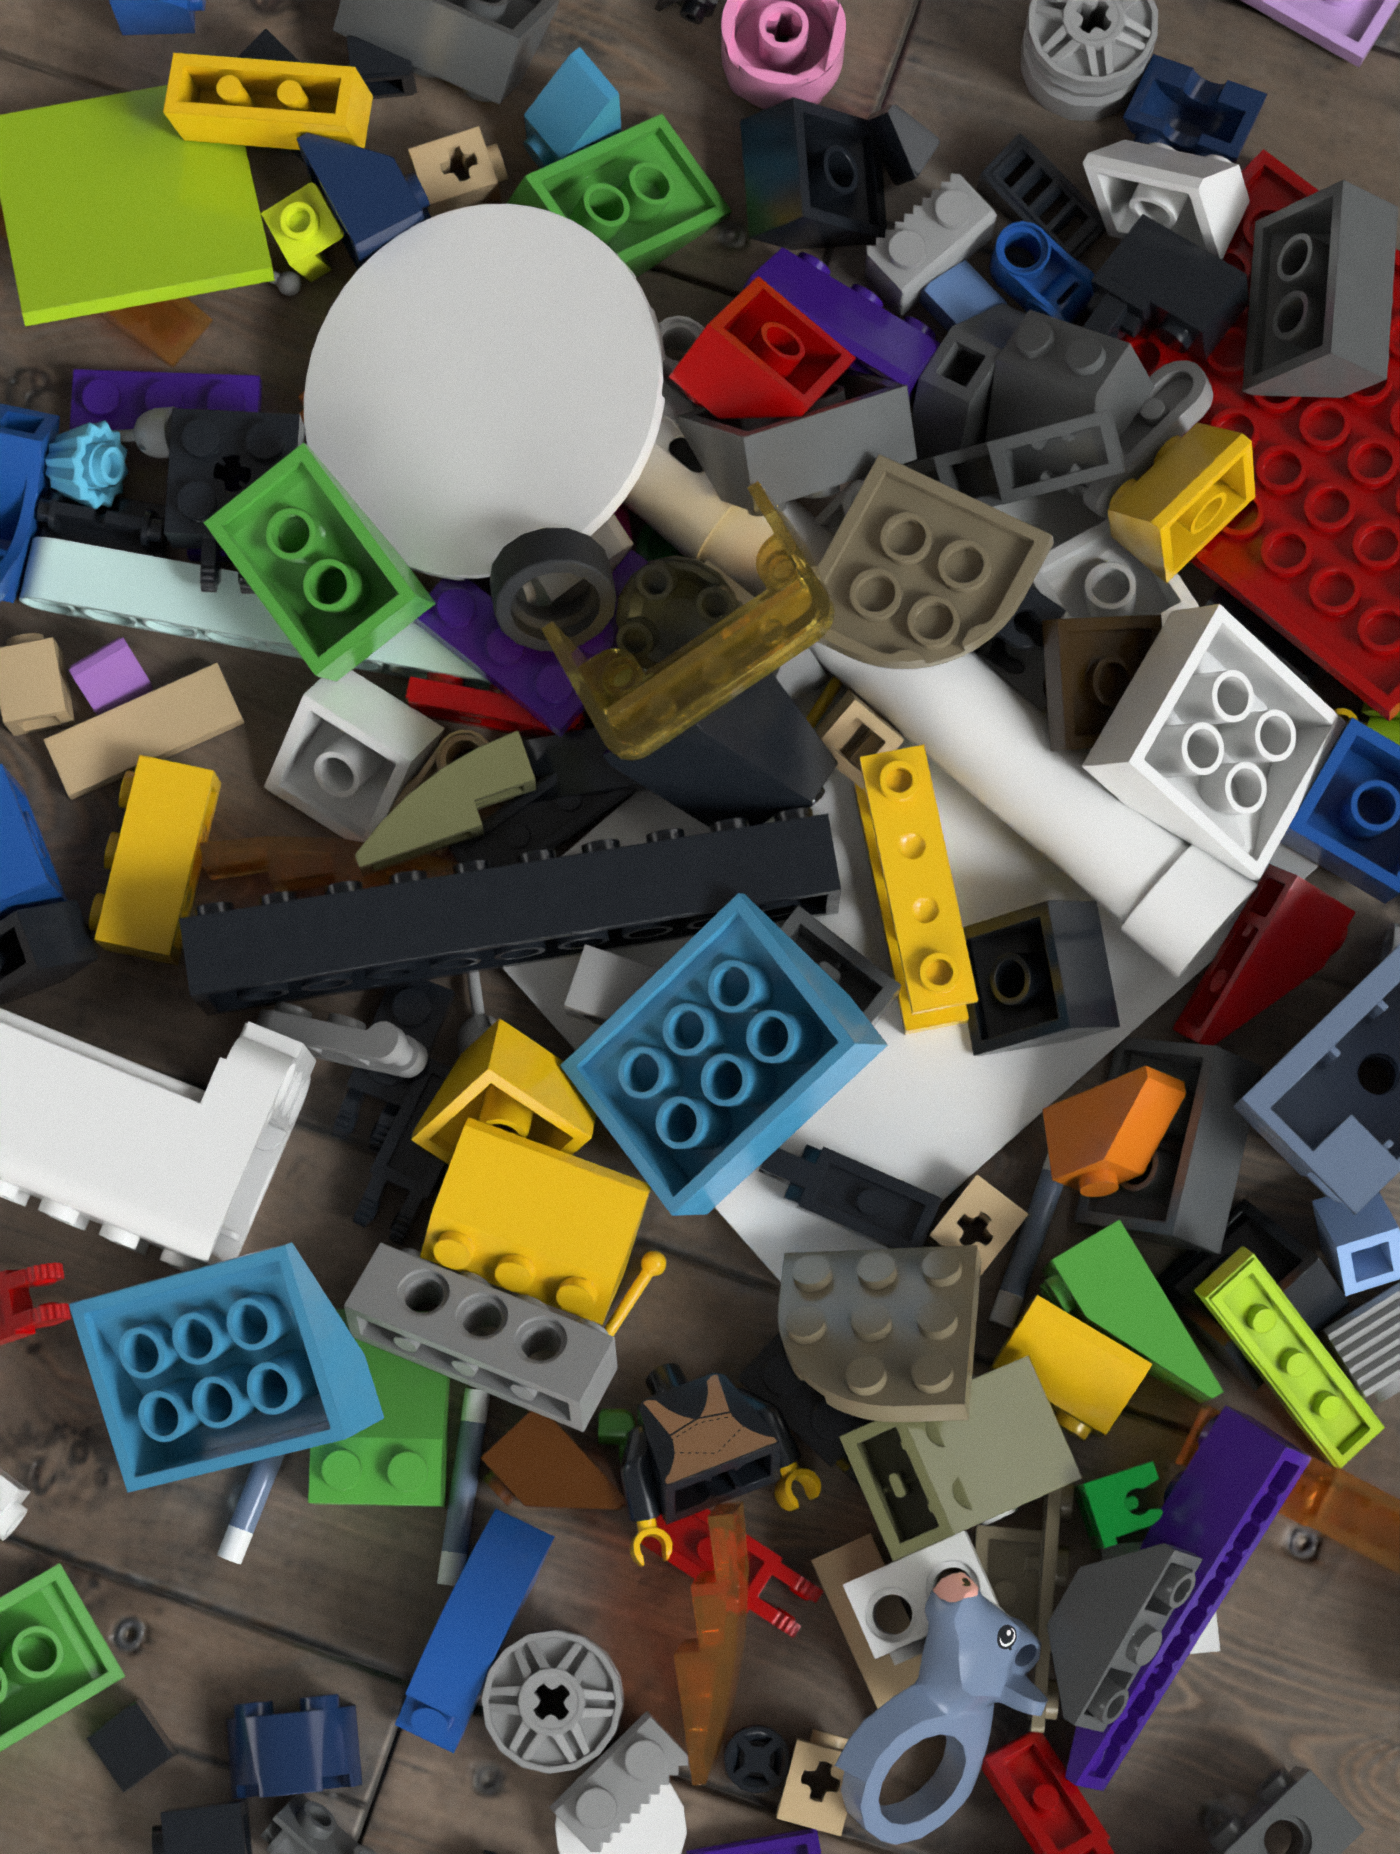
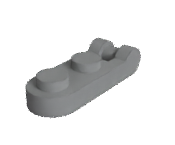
[1064,361,1213,517]
[256,1002,428,1078]

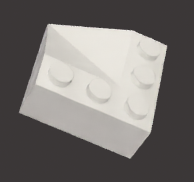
[1082,604,1347,880]

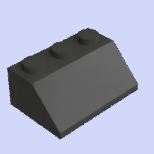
[333,0,560,104]
[1242,180,1398,398]
[677,368,917,516]
[1074,1037,1263,1254]

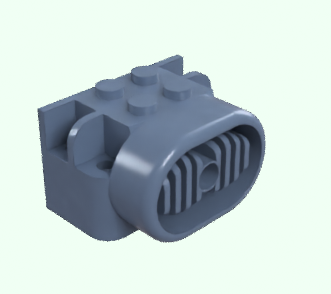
[1233,944,1400,1215]

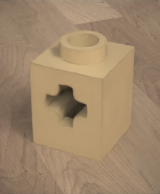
[408,126,508,218]
[0,633,76,736]
[815,689,904,789]
[926,1174,1029,1276]
[776,1729,848,1836]

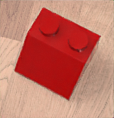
[669,276,856,419]

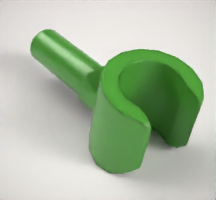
[598,1408,635,1465]

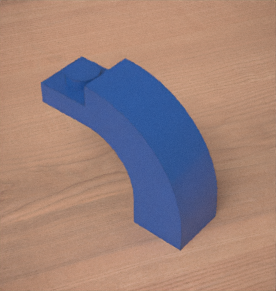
[0,403,60,603]
[395,1509,555,1753]

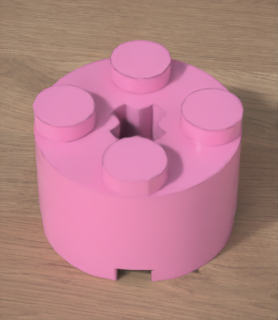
[721,0,846,109]

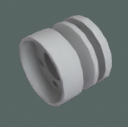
[1020,0,1158,121]
[482,1629,625,1774]

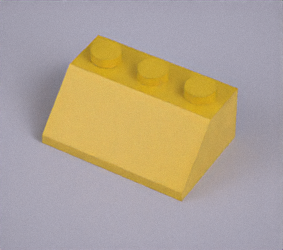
[420,1117,651,1325]

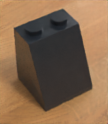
[603,643,838,828]

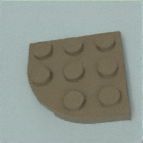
[788,454,1054,669]
[778,1245,981,1422]

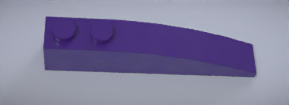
[1065,1405,1312,1791]

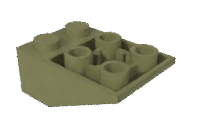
[839,1355,1083,1561]

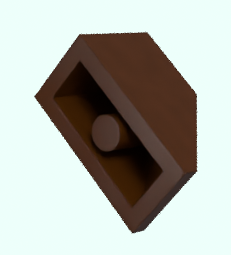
[481,1411,626,1511]

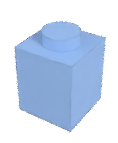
[1312,1192,1400,1296]

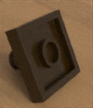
[1042,614,1162,751]

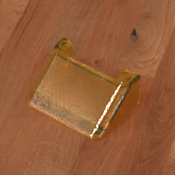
[541,481,835,760]

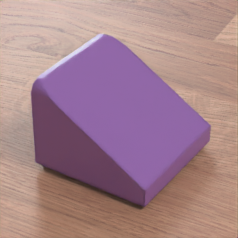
[68,637,153,716]

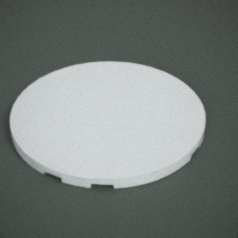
[304,204,666,581]

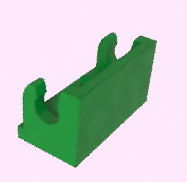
[1074,1461,1163,1550]

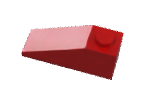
[1172,864,1356,1046]

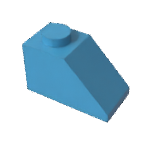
[523,47,622,169]

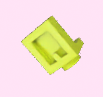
[261,183,344,282]

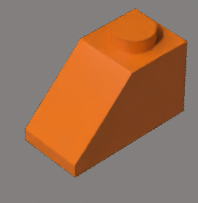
[1042,1066,1186,1197]

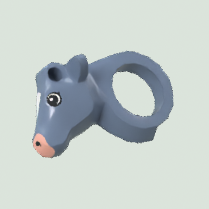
[835,1572,1048,1845]

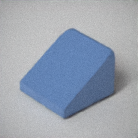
[920,260,1007,332]

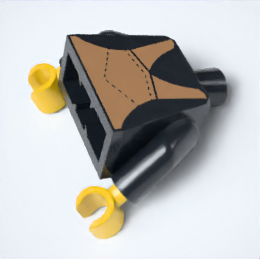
[620,1363,821,1567]

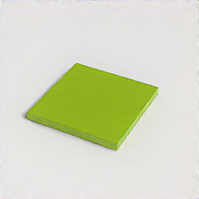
[0,85,275,327]

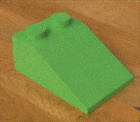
[506,114,732,278]
[204,443,436,682]
[1039,1219,1224,1405]
[308,1309,450,1508]
[0,1563,125,1752]

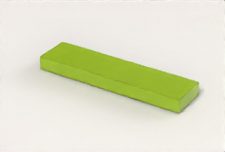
[1194,1246,1385,1471]

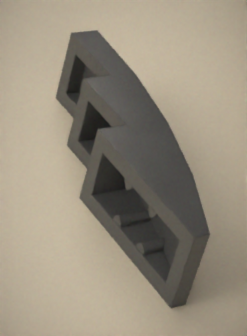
[904,408,1127,507]

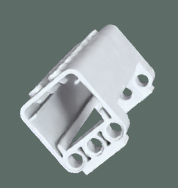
[0,1008,316,1272]

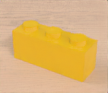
[163,53,373,150]
[89,755,221,965]

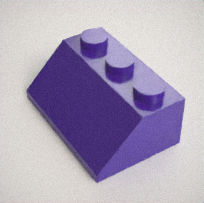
[743,247,941,406]

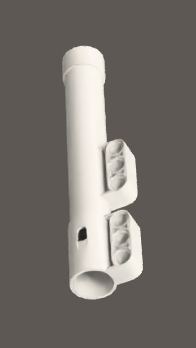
[622,316,1258,978]

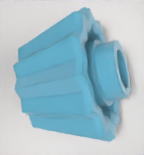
[45,421,129,509]

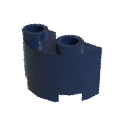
[1123,54,1267,164]
[225,1694,363,1799]

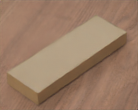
[44,663,245,800]
[810,1533,922,1709]

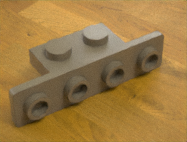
[974,1482,1074,1733]

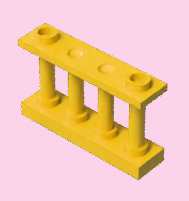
[853,744,978,1035]

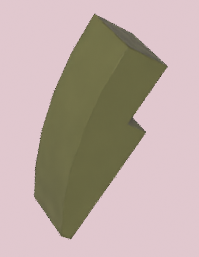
[355,731,536,876]

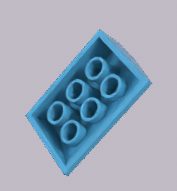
[560,893,888,1216]
[69,1242,384,1493]

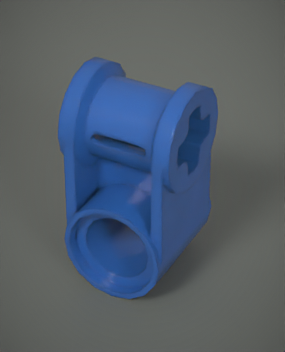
[989,221,1095,324]

